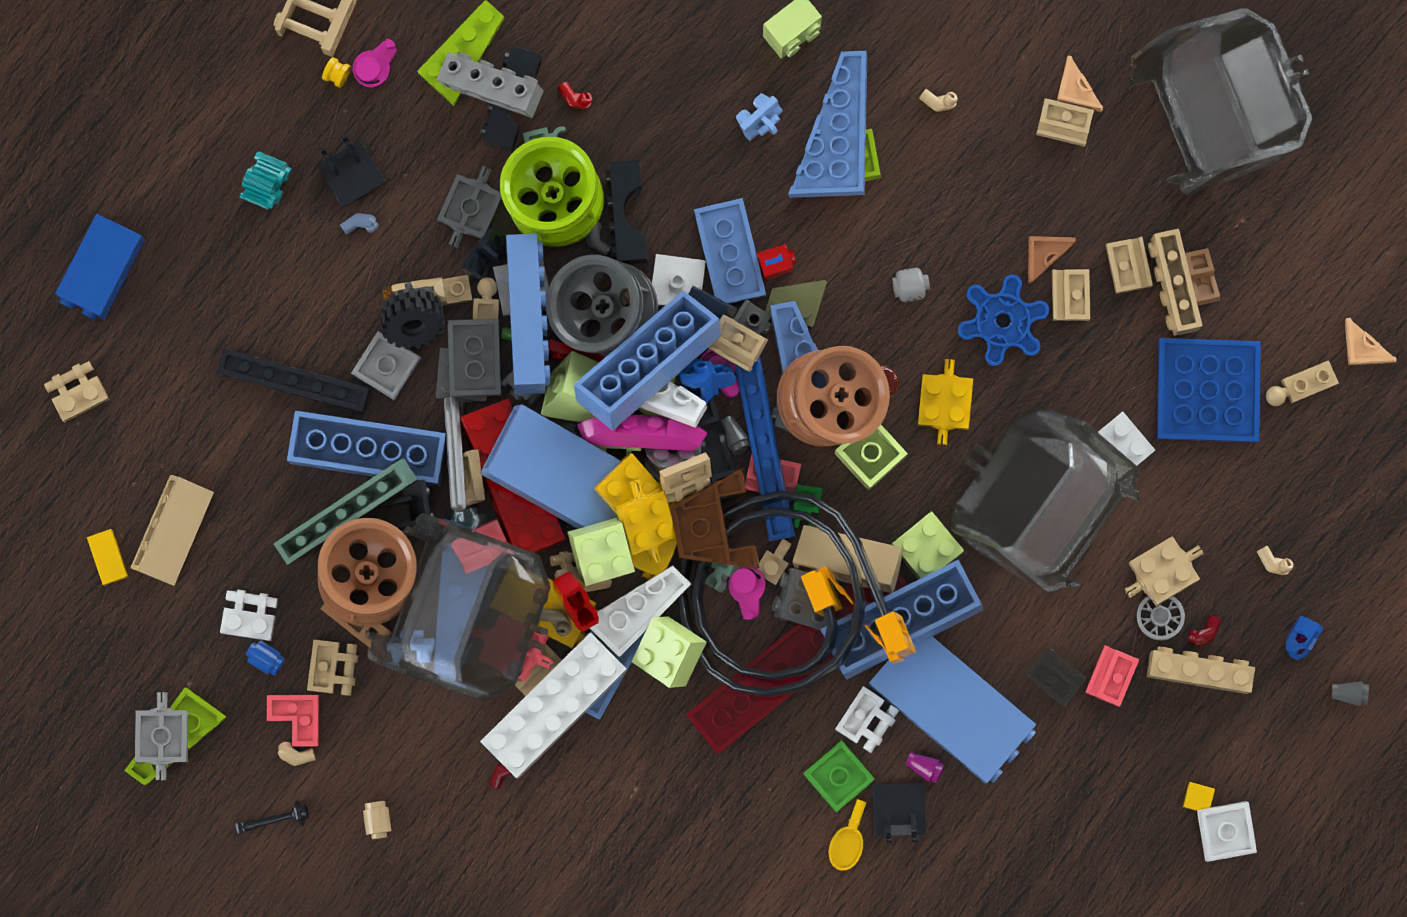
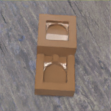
[1185,248,1220,306]

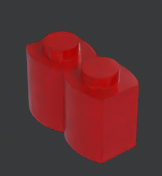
[553,571,599,632]

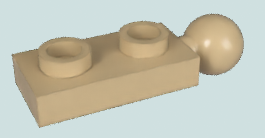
[473,277,500,321]
[1266,360,1339,406]

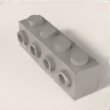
[437,52,544,118]

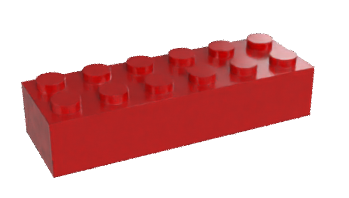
[460,399,565,562]

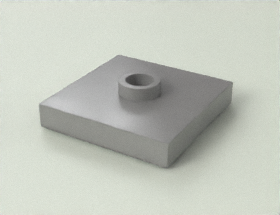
[351,331,421,401]

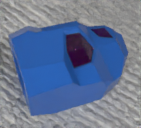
[1286,616,1323,660]

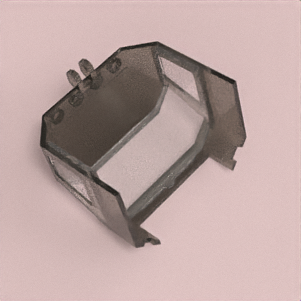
[1128,8,1312,195]
[950,406,1140,592]
[366,513,551,702]

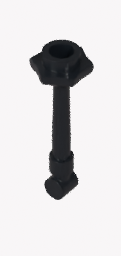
[234,800,309,834]

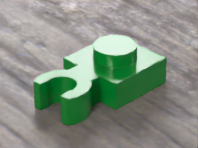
[794,484,822,528]

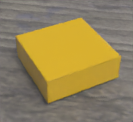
[1183,782,1215,811]

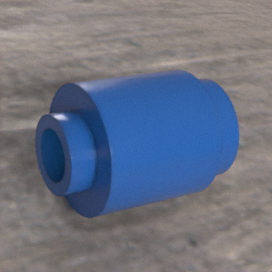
[246,641,285,676]

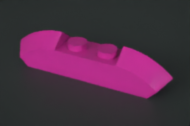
[577,415,707,451]

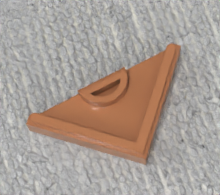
[1028,236,1076,284]

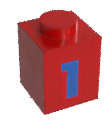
[757,244,796,281]

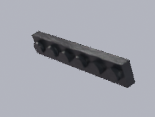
[217,349,370,414]

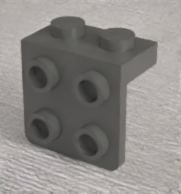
[772,568,840,631]

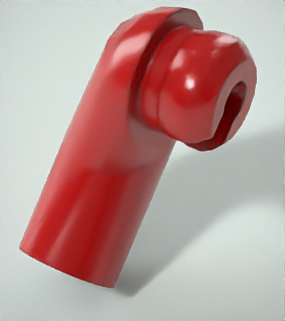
[557,82,592,109]

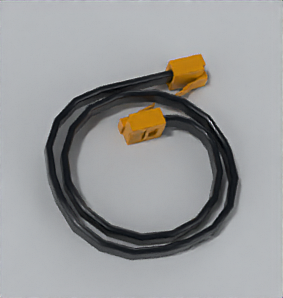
[677,490,916,698]

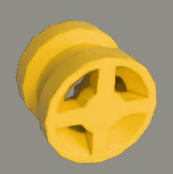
[322,57,351,88]

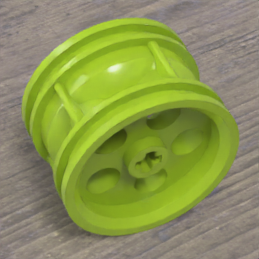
[500,137,604,247]

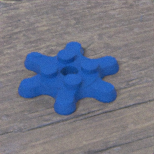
[958,275,1049,366]

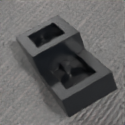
[460,227,507,283]

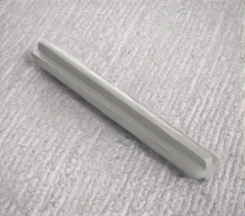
[444,397,466,512]

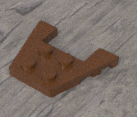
[671,470,760,569]

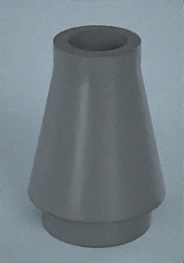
[720,416,751,455]
[1332,681,1369,707]

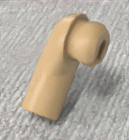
[919,89,958,112]
[1257,546,1293,575]
[278,742,316,766]

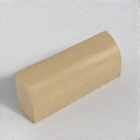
[131,475,214,586]
[793,525,902,593]

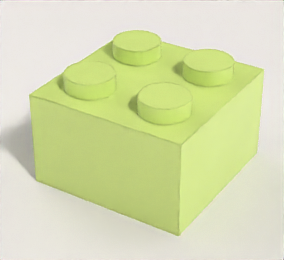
[763,0,822,59]
[834,425,907,491]
[892,511,964,580]
[568,518,635,586]
[632,616,706,688]

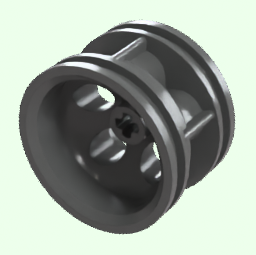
[546,255,658,356]

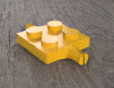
[918,359,973,445]
[616,479,676,564]

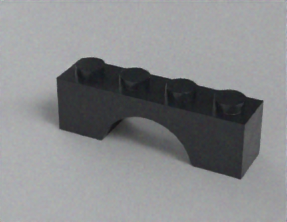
[480,46,542,153]
[605,160,648,265]
[697,397,742,502]

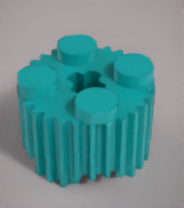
[239,152,292,209]

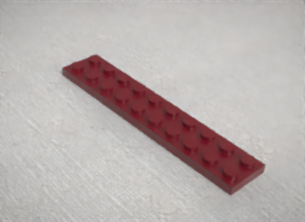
[686,574,908,754]

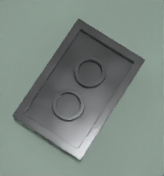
[448,319,501,397]

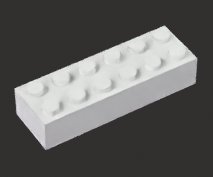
[480,632,628,779]

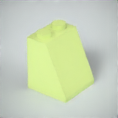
[541,351,599,422]

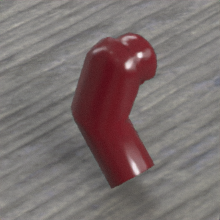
[1188,615,1222,646]
[488,762,513,789]

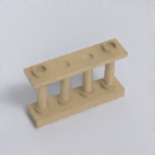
[274,0,357,57]

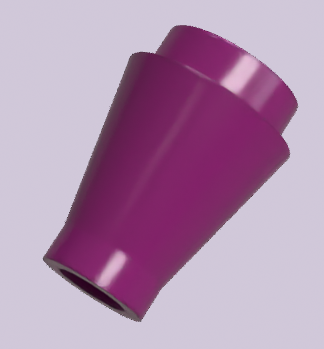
[905,751,945,783]

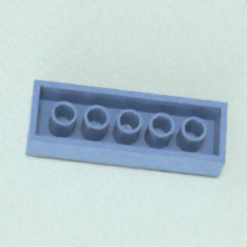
[506,234,550,395]
[574,291,721,431]
[287,411,447,487]
[820,560,984,680]

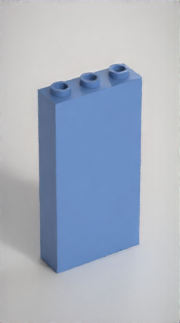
[480,404,621,529]
[868,636,1036,784]

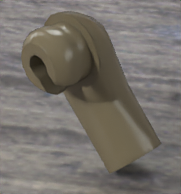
[538,608,572,636]

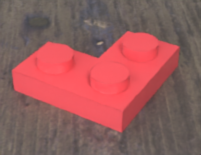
[267,695,319,747]

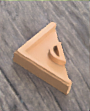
[1057,56,1103,112]
[1345,318,1396,365]

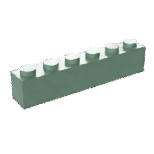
[273,458,417,565]

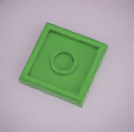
[803,741,875,812]

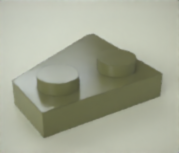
[765,280,827,328]

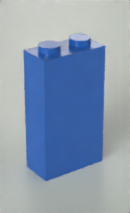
[55,214,145,320]

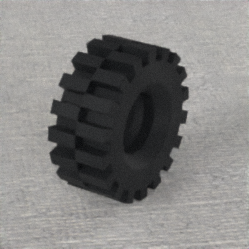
[380,288,445,349]

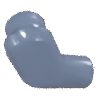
[340,213,378,235]

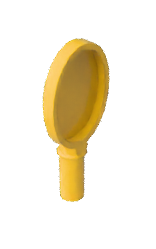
[828,799,867,870]

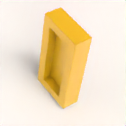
[87,529,128,586]

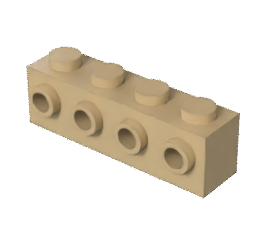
[1148,229,1202,336]
[1146,647,1255,694]

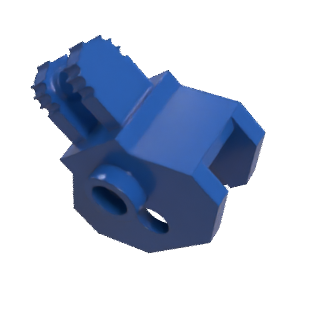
[678,358,737,404]

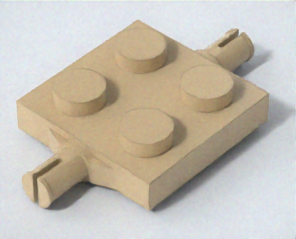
[1125,536,1203,606]

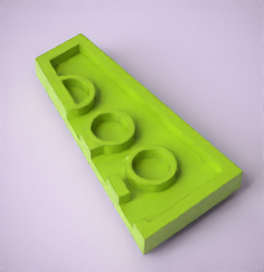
[417,0,504,106]
[124,687,227,786]

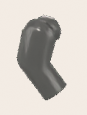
[585,222,611,256]

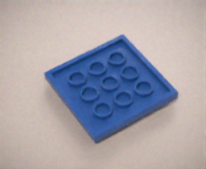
[1157,338,1261,443]

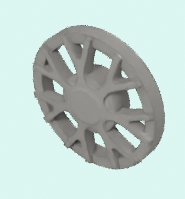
[1136,596,1185,640]

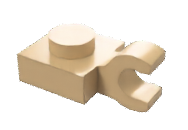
[754,539,791,585]

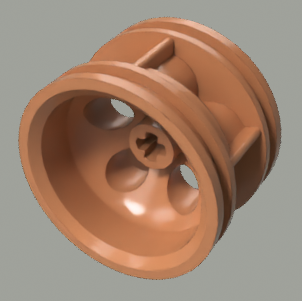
[777,346,890,447]
[318,518,417,626]

